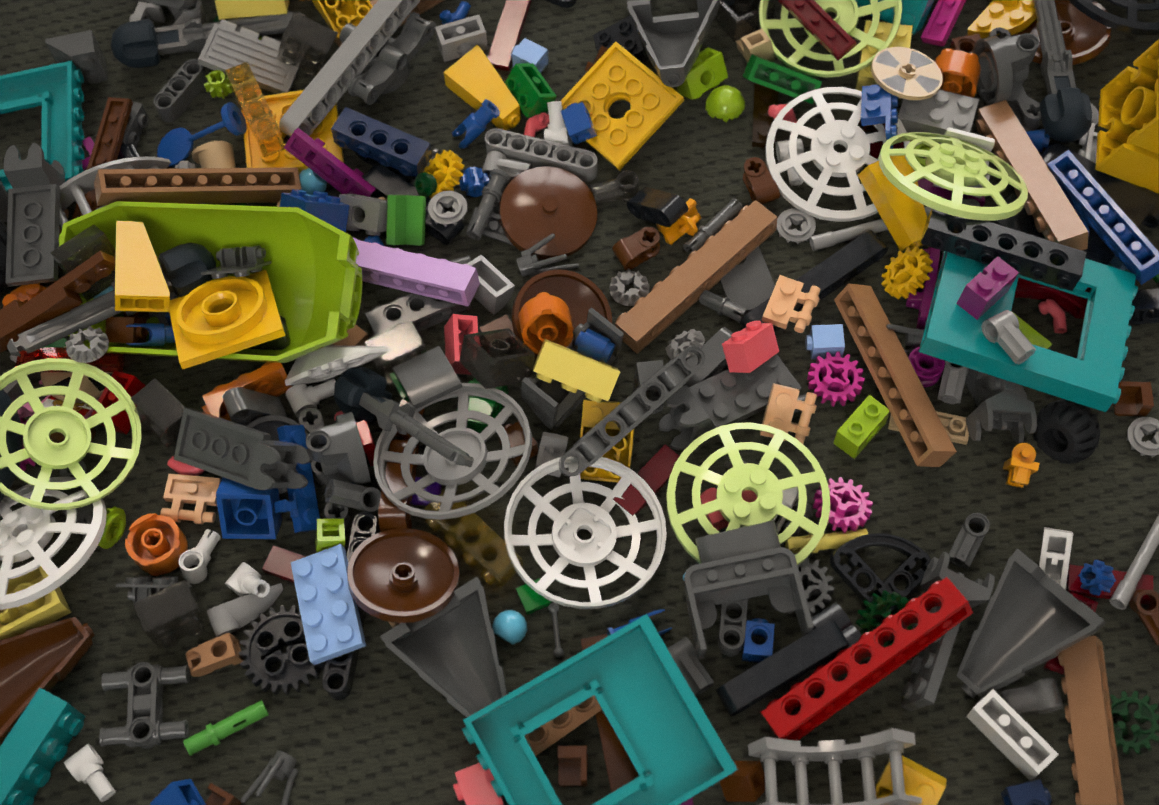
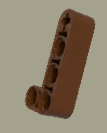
[378,439,419,532]

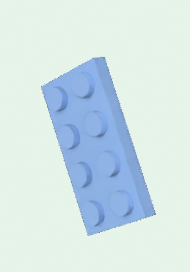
[291,544,366,665]

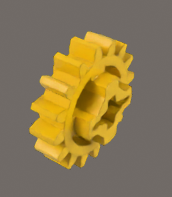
[423,150,464,199]
[881,246,933,299]

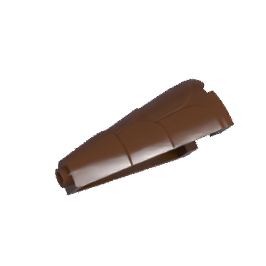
[0,617,95,746]

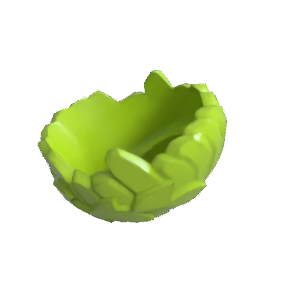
[705,85,745,122]

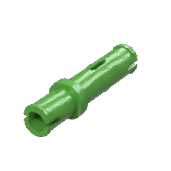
[183,700,269,756]

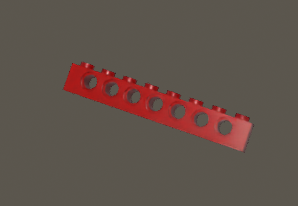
[761,577,973,741]

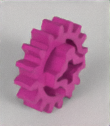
[807,351,865,407]
[812,477,873,533]

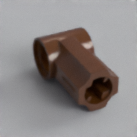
[1129,589,1159,645]

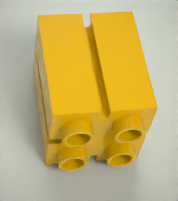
[1095,39,1159,194]

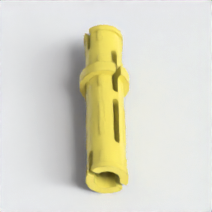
[785,528,868,554]

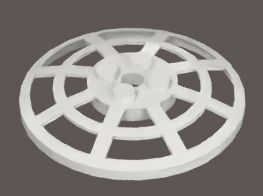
[765,87,910,222]
[504,457,667,609]
[0,477,107,610]

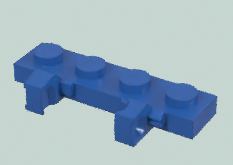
[274,425,320,533]

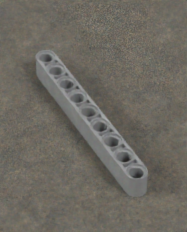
[279,0,420,136]

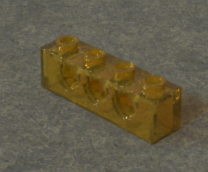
[225,62,285,157]
[424,490,523,589]

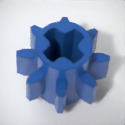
[459,167,489,197]
[1078,560,1116,596]

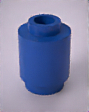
[575,328,616,363]

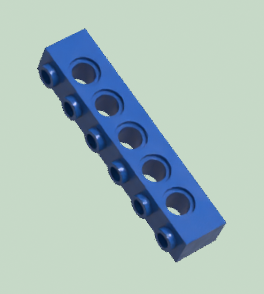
[1047,150,1159,285]

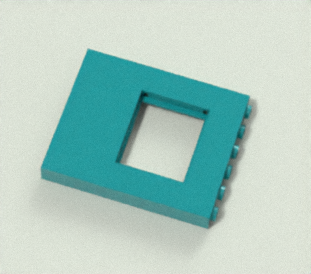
[0,61,85,193]
[919,251,1138,412]
[462,614,738,805]

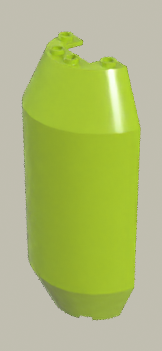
[59,201,362,363]

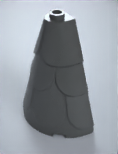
[627,0,720,87]
[956,548,1106,698]
[380,577,507,717]

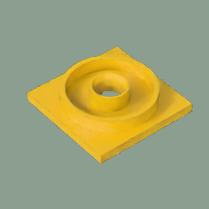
[561,41,685,171]
[240,90,344,174]
[169,269,286,369]

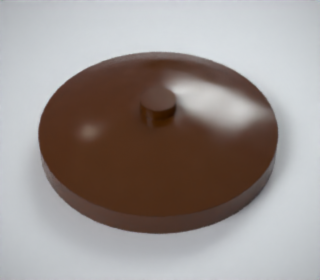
[1014,0,1112,65]
[499,167,597,259]
[512,270,612,359]
[347,528,459,623]

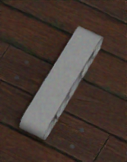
[485,128,598,182]

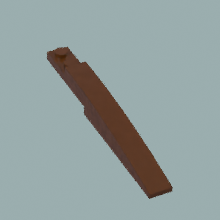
[0,251,116,353]

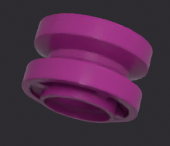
[908,347,945,387]

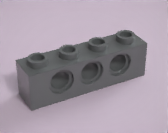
[365,293,472,346]

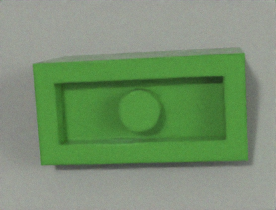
[386,195,426,246]

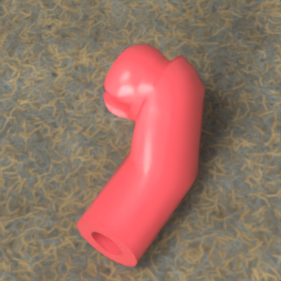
[768,104,797,123]
[524,112,549,137]
[1039,299,1067,334]
[167,456,205,476]

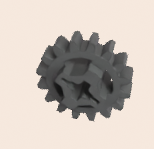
[789,557,834,617]

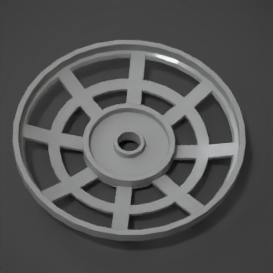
[373,383,532,519]

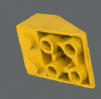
[312,0,373,39]
[580,399,635,483]
[875,756,947,805]

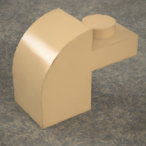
[736,28,775,64]

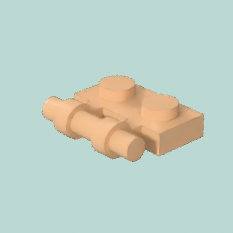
[762,275,820,333]
[760,383,817,444]
[160,474,221,525]

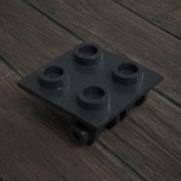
[593,16,644,62]

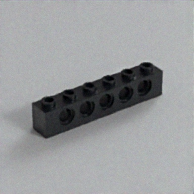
[920,209,1086,291]

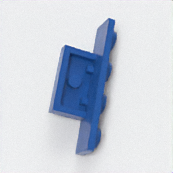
[861,84,898,149]

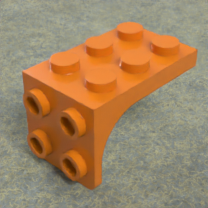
[202,362,292,421]

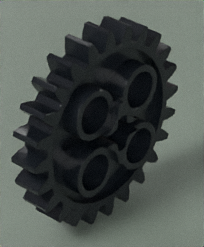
[239,605,325,695]

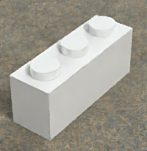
[966,689,1059,781]

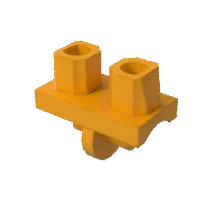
[656,198,701,245]
[1003,443,1040,488]

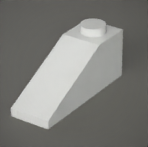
[1039,527,1073,589]

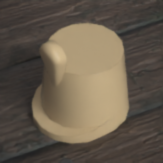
[192,141,236,168]

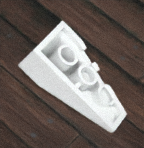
[285,345,390,386]

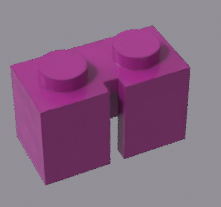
[956,257,1019,320]

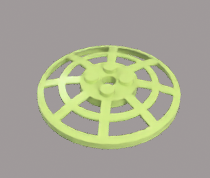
[759,0,902,78]
[878,132,1028,221]
[0,358,141,510]
[666,423,830,565]

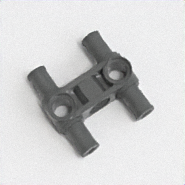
[99,662,190,749]

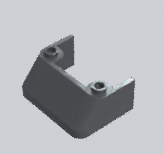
[521,308,624,432]
[684,547,814,660]

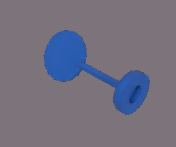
[157,102,247,167]

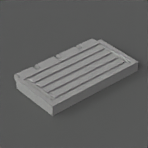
[198,19,303,94]

